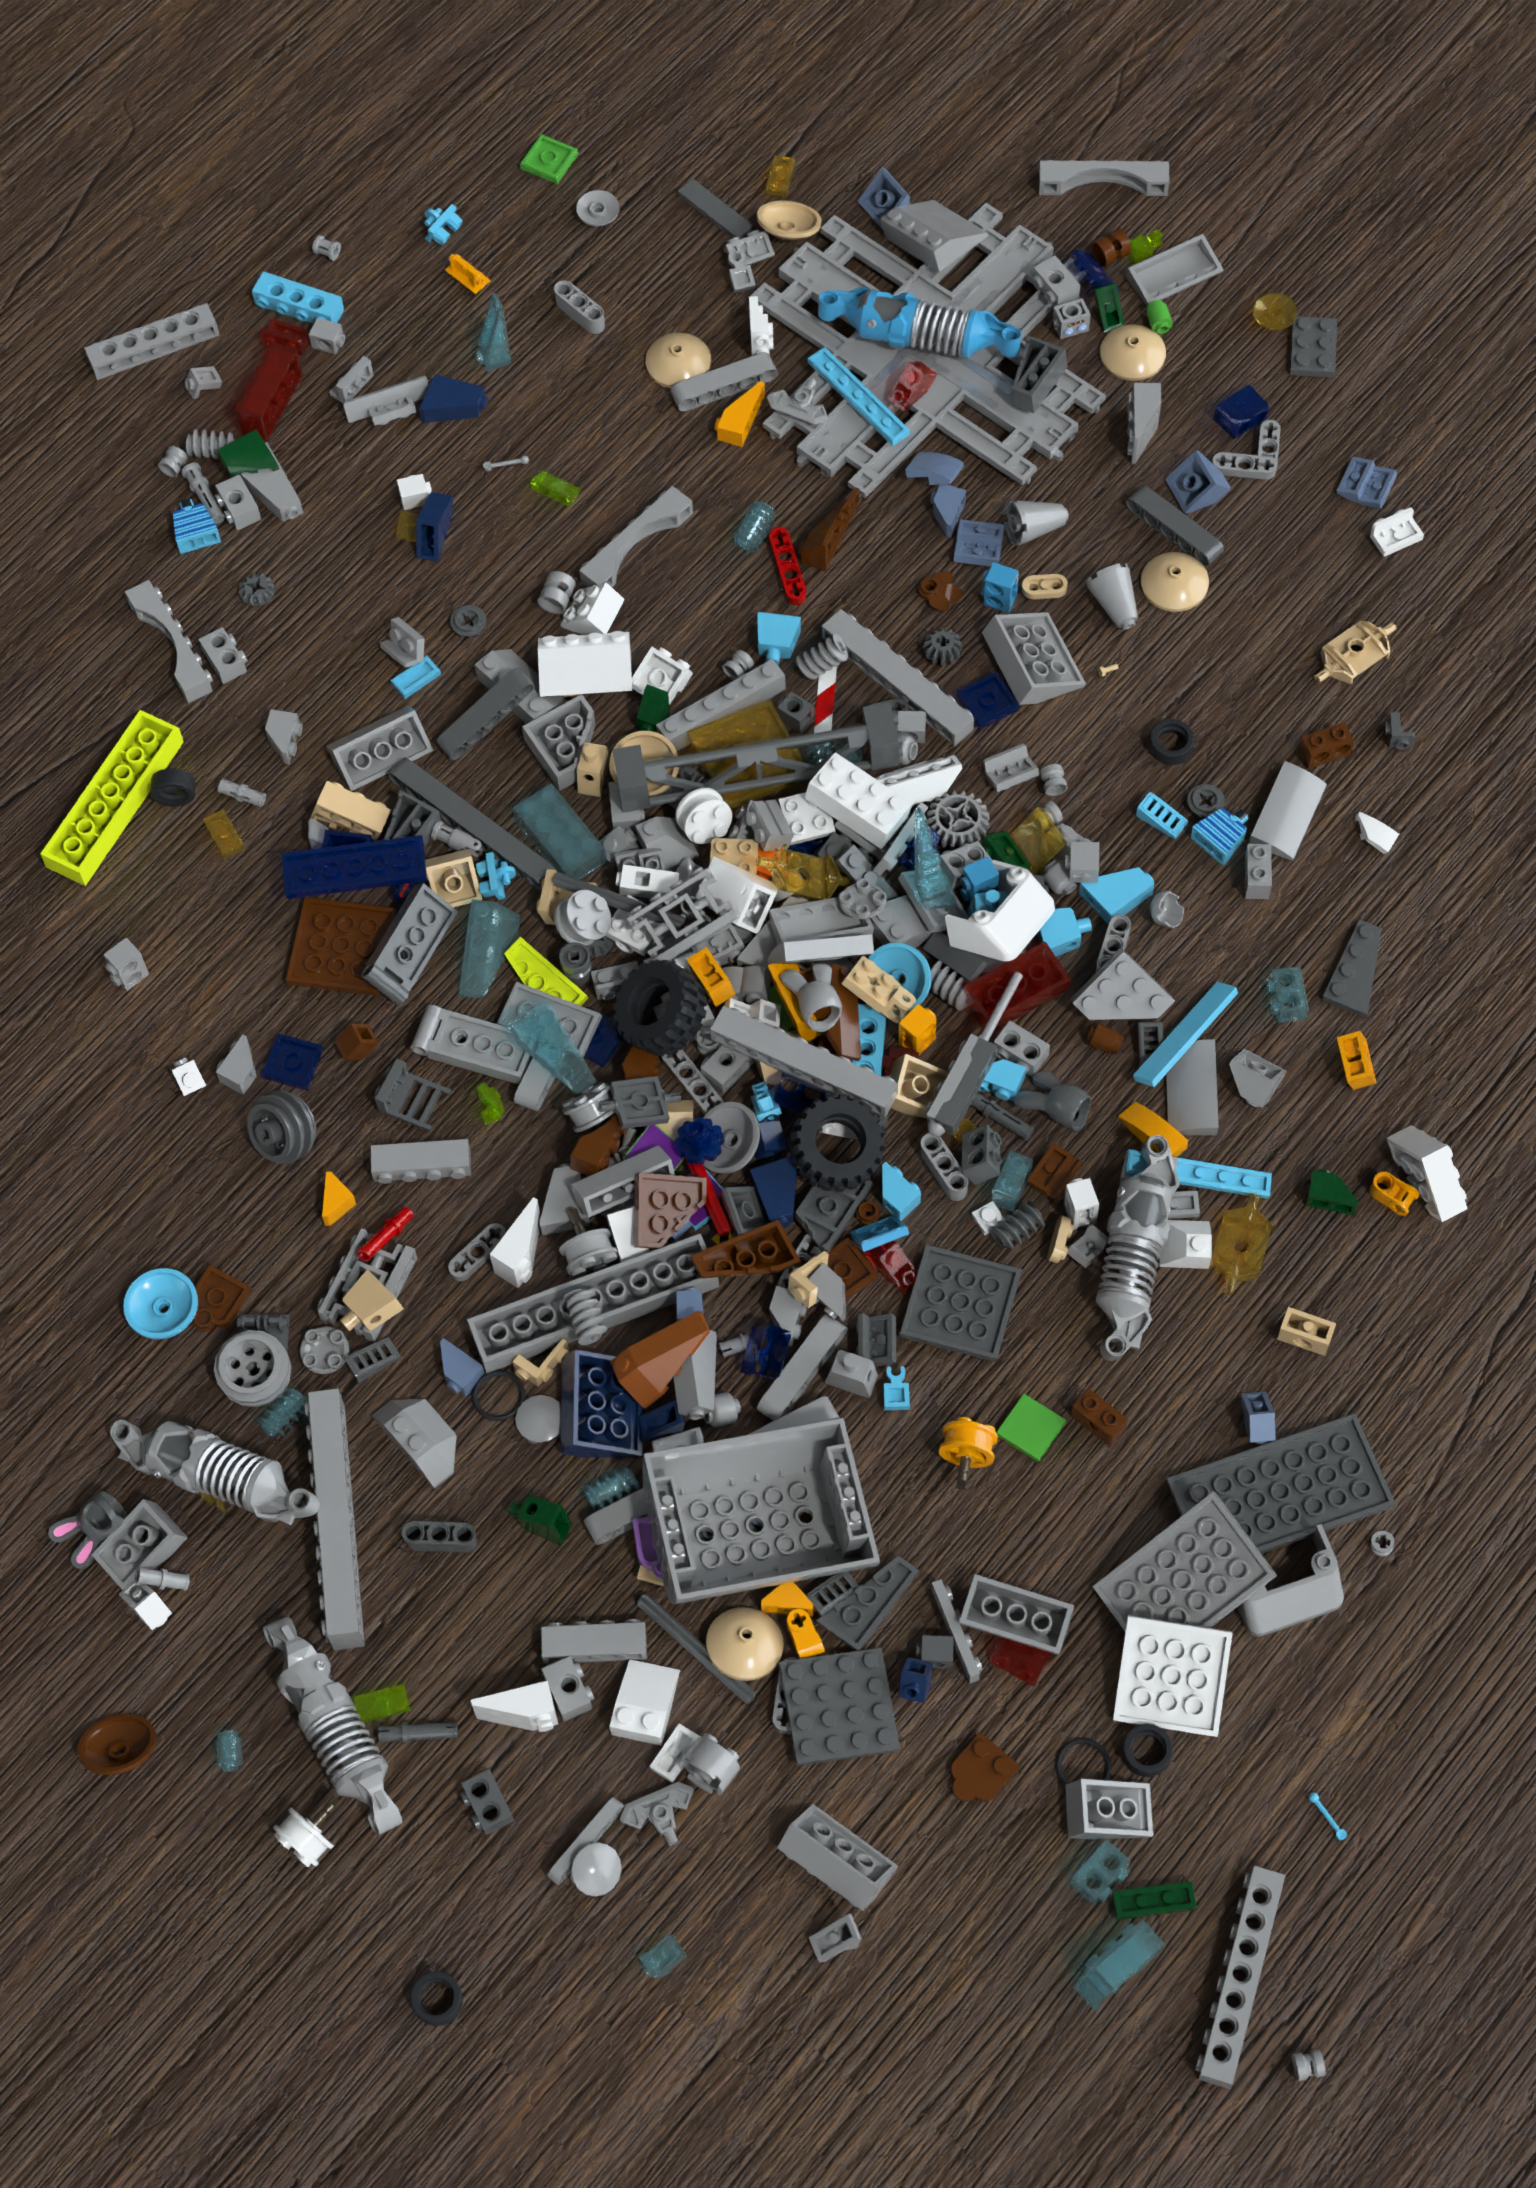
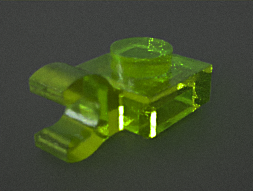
[1129,229,1163,264]

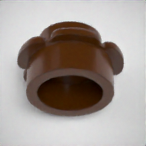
[856,1201,880,1225]

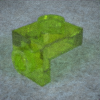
[476,1082,504,1126]

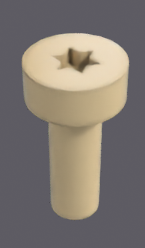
[1097,664,1119,677]

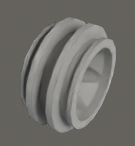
[214,1330,292,1407]

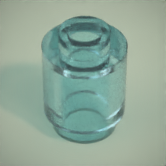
[215,1730,243,1772]

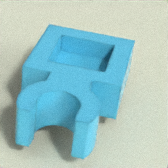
[884,1366,910,1410]

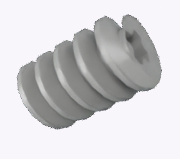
[186,429,234,459]
[796,634,848,680]
[930,961,978,1011]
[564,1289,607,1345]

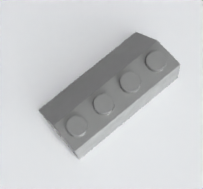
[475,649,568,724]
[326,706,433,792]
[959,1574,1074,1655]
[777,1804,898,1911]

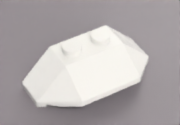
[875,755,962,807]

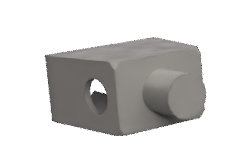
[825,1350,878,1399]

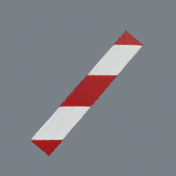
[812,666,837,759]

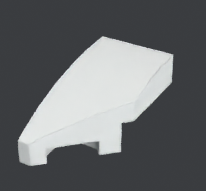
[1355,812,1399,854]

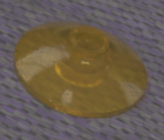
[1253,293,1298,330]

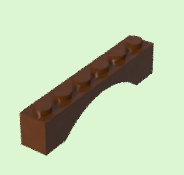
[570,1046,661,1176]

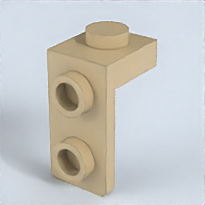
[788,1251,829,1308]
[513,1338,569,1387]

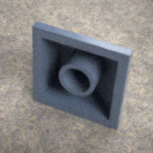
[1165,450,1231,514]

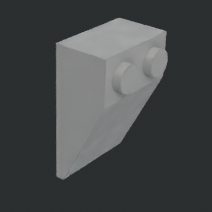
[870,895,942,948]
[92,1499,188,1591]
[1065,1779,1153,1839]

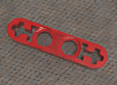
[769,527,806,605]

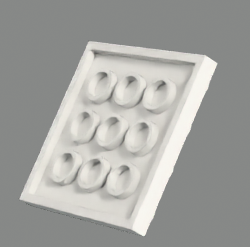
[1113,1615,1232,1737]

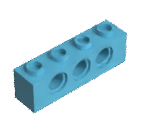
[252,271,344,324]
[850,1004,887,1076]

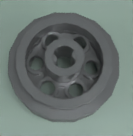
[247,1090,316,1164]

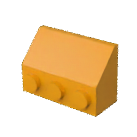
[768,963,826,1042]

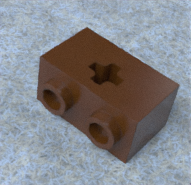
[1071,1388,1128,1447]

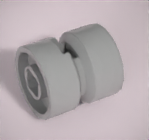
[538,571,576,614]

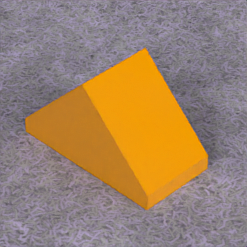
[322,1172,356,1226]
[761,1582,813,1617]

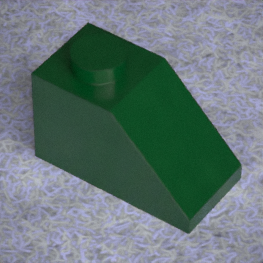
[637,684,670,733]
[1306,1170,1358,1216]

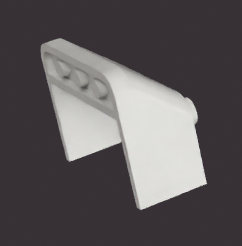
[945,860,1055,961]

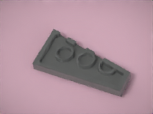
[1322,919,1382,1019]
[817,1556,919,1651]

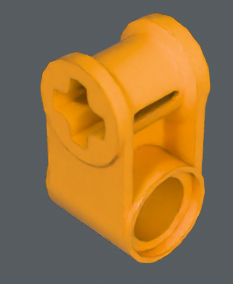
[1369,1172,1419,1216]
[787,1609,825,1659]

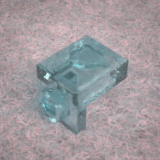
[639,1934,687,1978]

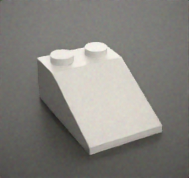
[490,1197,541,1288]
[610,1659,680,1746]
[471,1681,558,1732]

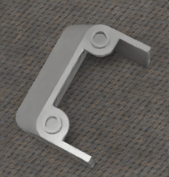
[1237,1524,1344,1637]

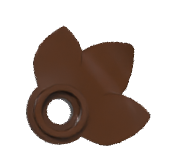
[918,571,964,612]

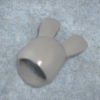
[780,963,842,1032]

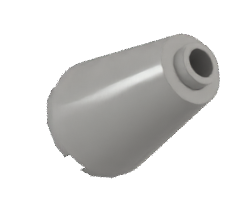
[1003,500,1069,546]
[1086,563,1138,630]

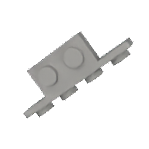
[343,376,429,425]

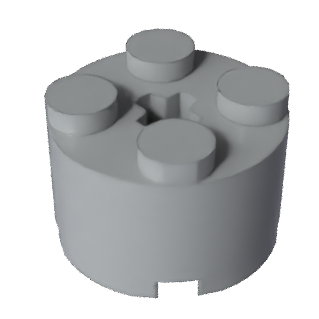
[679,1733,740,1796]

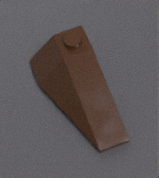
[799,487,859,571]
[800,964,861,1061]
[690,1220,801,1279]

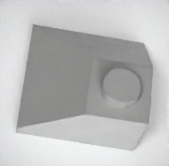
[636,816,699,871]
[1229,1049,1287,1108]

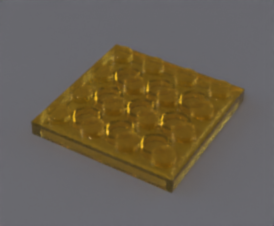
[687,700,805,809]

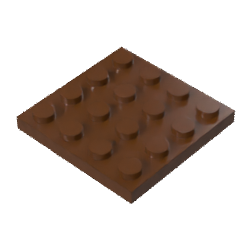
[286,897,398,996]

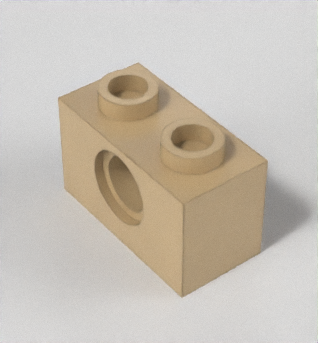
[1277,1307,1336,1356]

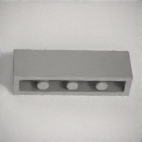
[371,1139,471,1184]
[571,1145,675,1218]
[542,1619,647,1664]

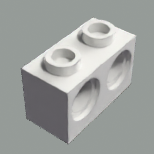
[1064,1178,1099,1230]

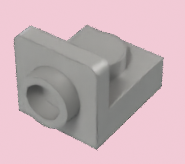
[185,366,222,399]

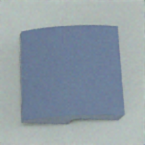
[905,452,964,485]
[1337,457,1397,510]
[953,519,1005,566]

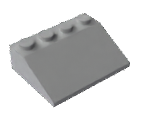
[880,200,988,272]
[982,612,1086,705]

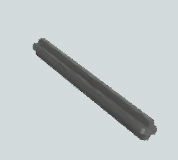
[553,872,685,930]
[637,1594,756,1704]

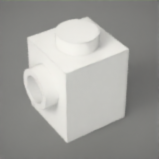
[397,474,432,510]

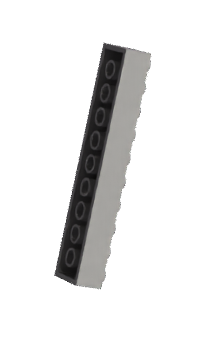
[467,1233,719,1374]
[305,1389,365,1650]

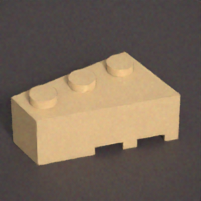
[310,781,391,842]

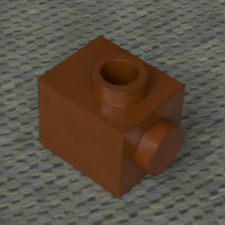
[335,1024,378,1060]

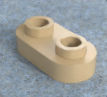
[1022,574,1068,599]
[1047,1215,1074,1263]

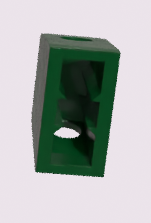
[509,1495,573,1546]

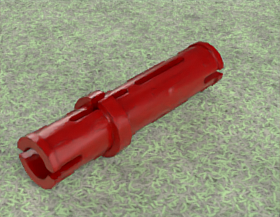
[357,1206,414,1262]

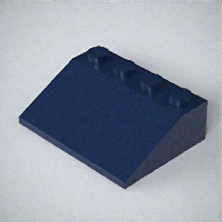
[560,1349,643,1457]

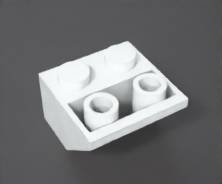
[560,583,624,635]

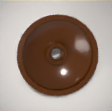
[77,1714,157,1775]

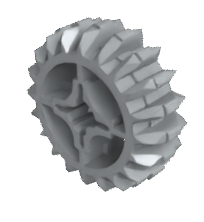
[926,790,989,851]

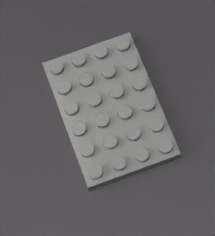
[1093,1492,1277,1632]

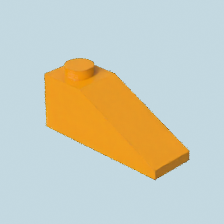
[715,381,765,447]

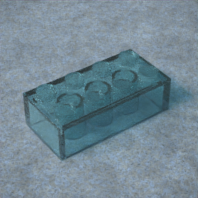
[513,783,607,880]

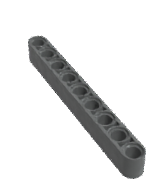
[388,757,557,891]

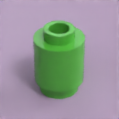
[1146,300,1173,334]

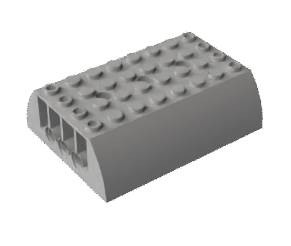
[643,1418,880,1604]

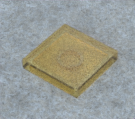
[1010,807,1067,873]

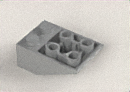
[1127,383,1161,464]

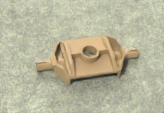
[1314,621,1397,684]

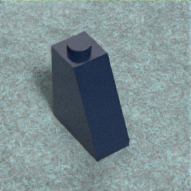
[419,374,488,423]
[416,492,453,561]
[750,1155,798,1229]

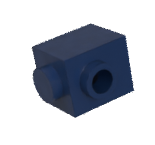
[754,1119,787,1159]
[899,1657,933,1703]

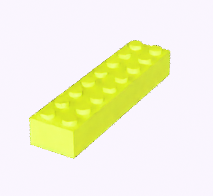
[41,710,184,886]

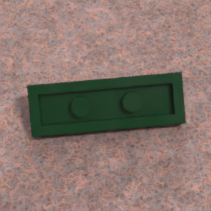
[1112,1881,1197,1920]

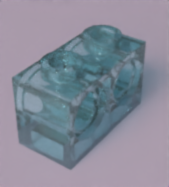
[1267,966,1309,1023]
[991,1150,1033,1212]
[1070,1839,1131,1905]

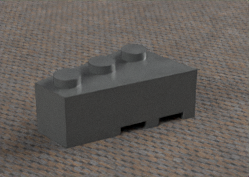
[1012,335,1068,413]
[380,790,441,877]

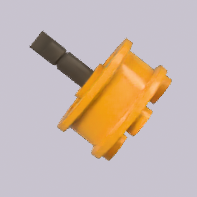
[939,1417,998,1490]

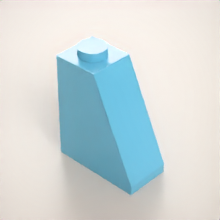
[1079,867,1154,925]

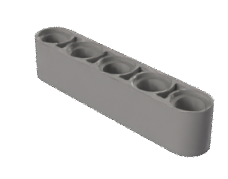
[670,353,778,411]
[757,1314,848,1421]

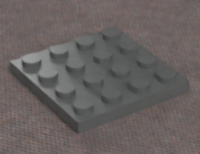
[900,1245,1022,1362]
[779,1648,900,1766]

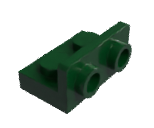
[981,831,1031,871]

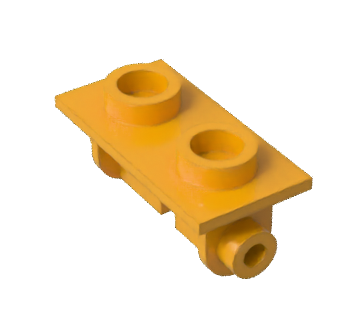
[445,254,491,294]

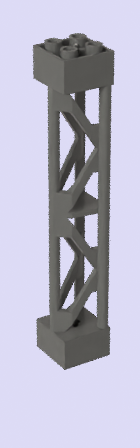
[612,702,903,813]

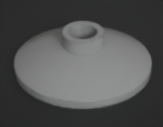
[576,190,619,226]

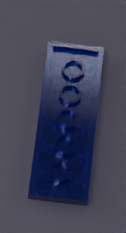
[281,835,428,899]

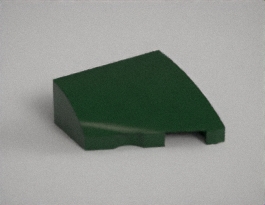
[217,430,279,476]

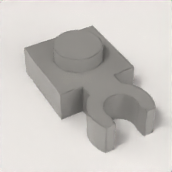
[728,251,756,293]

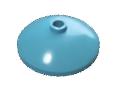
[868,943,931,1015]
[123,1268,198,1339]

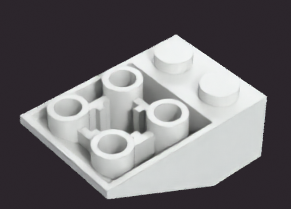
[695,856,778,934]

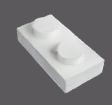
[650,1724,700,1783]

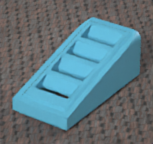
[1136,792,1188,840]

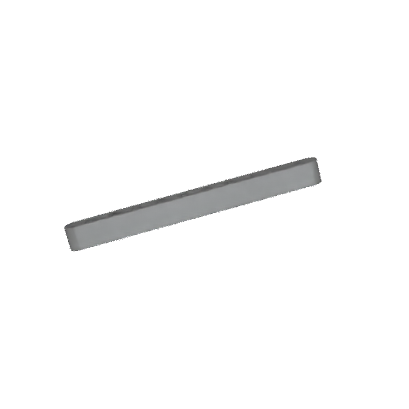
[584,1396,840,1545]

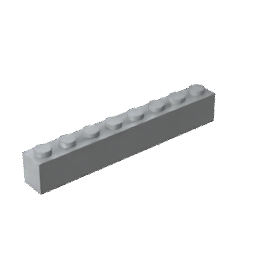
[822,609,974,747]
[710,1006,898,1118]

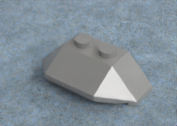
[371,1399,457,1489]

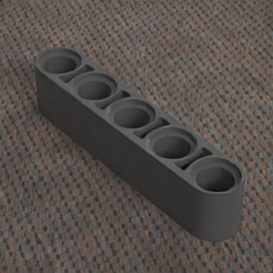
[1126,485,1224,566]
[437,667,534,760]

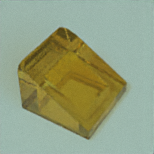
[396,511,419,542]

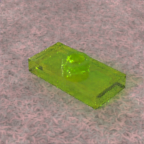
[354,1684,411,1723]

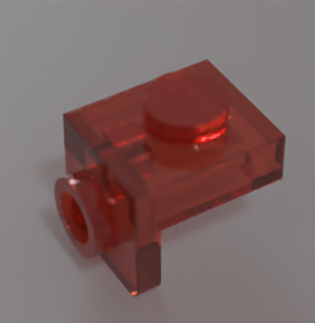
[882,1047,919,1077]

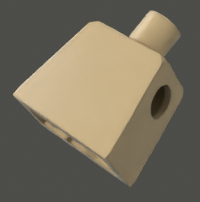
[577,742,610,797]
[340,1270,404,1331]

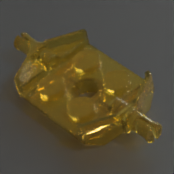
[756,843,854,900]
[1210,1193,1273,1295]

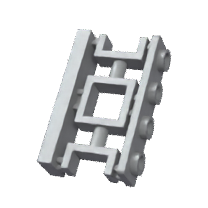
[627,867,739,961]
[317,1228,417,1343]

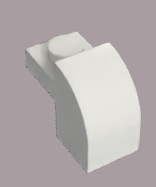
[725,998,781,1028]

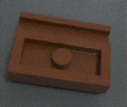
[1026,1143,1083,1202]

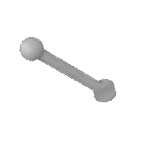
[483,456,529,471]

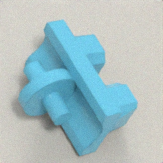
[424,204,463,245]
[476,852,516,900]
[751,1081,782,1122]

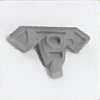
[767,378,828,425]
[620,1782,694,1846]

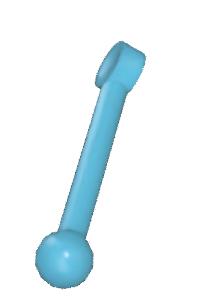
[1309,1792,1347,1840]

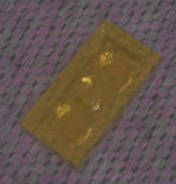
[766,155,796,197]
[203,809,245,859]

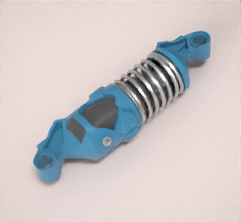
[818,286,1021,359]

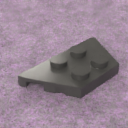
[795,1180,873,1253]

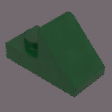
[1093,282,1125,332]

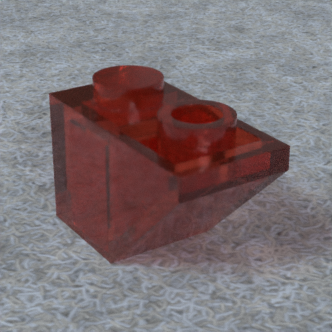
[887,362,937,412]
[864,1241,918,1294]

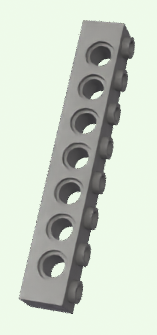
[1195,1866,1285,2089]

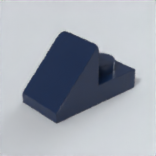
[639,1400,685,1442]

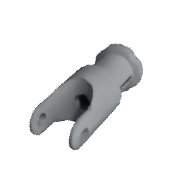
[431,820,483,857]

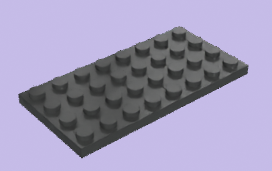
[1166,1413,1396,1554]

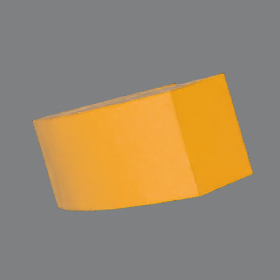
[1118,1101,1188,1157]

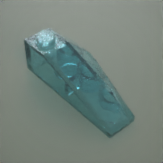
[476,293,511,372]
[914,807,958,909]
[459,899,521,999]
[506,1000,597,1095]

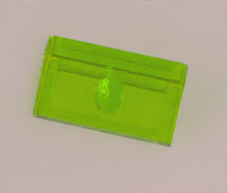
[531,471,581,507]

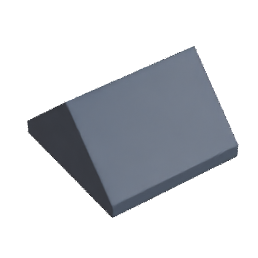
[858,167,910,229]

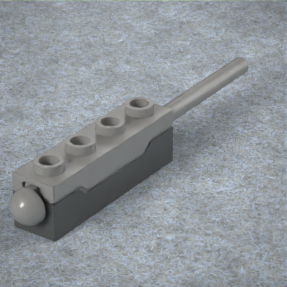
[925,972,1023,1136]

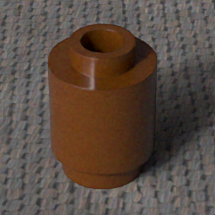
[1087,1023,1125,1054]

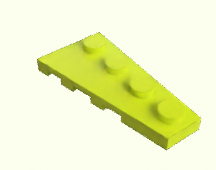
[504,937,588,1006]

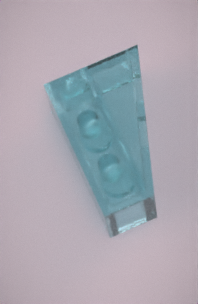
[1073,1920,1165,2012]

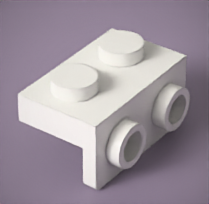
[1370,507,1424,557]

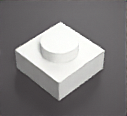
[972,1201,1004,1236]

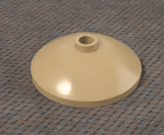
[757,201,821,240]
[1100,324,1166,381]
[645,333,711,388]
[1141,552,1209,612]
[609,731,679,797]
[706,1607,783,1681]

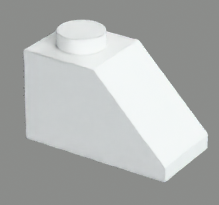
[119,1583,172,1630]

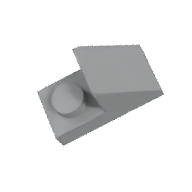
[809,1914,861,1963]

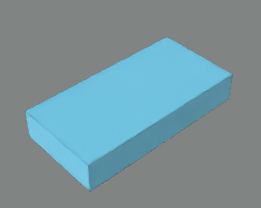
[390,656,441,699]

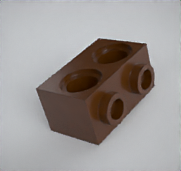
[1299,722,1354,769]

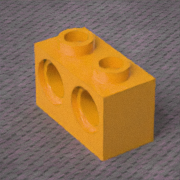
[686,947,736,1007]
[898,1004,936,1058]
[1337,1031,1377,1090]

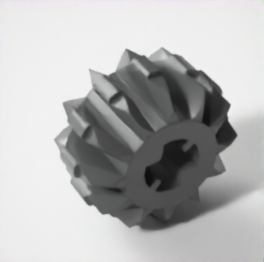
[923,626,962,667]

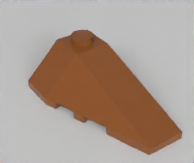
[610,1310,710,1408]

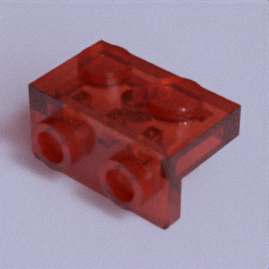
[260,319,311,356]
[989,1637,1053,1686]

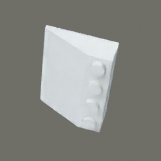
[538,631,632,697]

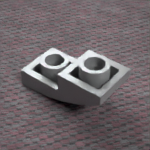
[615,849,666,872]

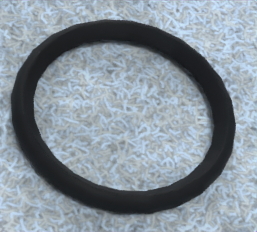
[472,1371,525,1421]
[1056,1738,1111,1785]

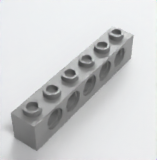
[84,303,220,380]

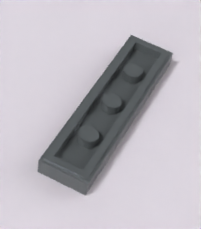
[678,178,754,239]

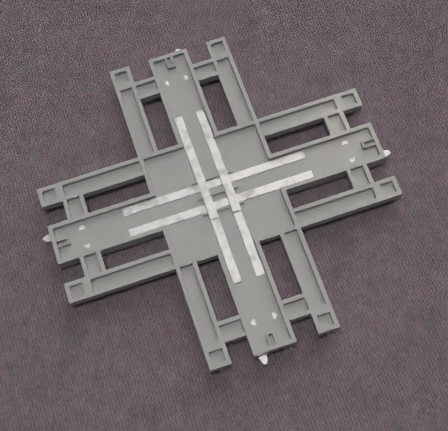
[751,203,1106,498]

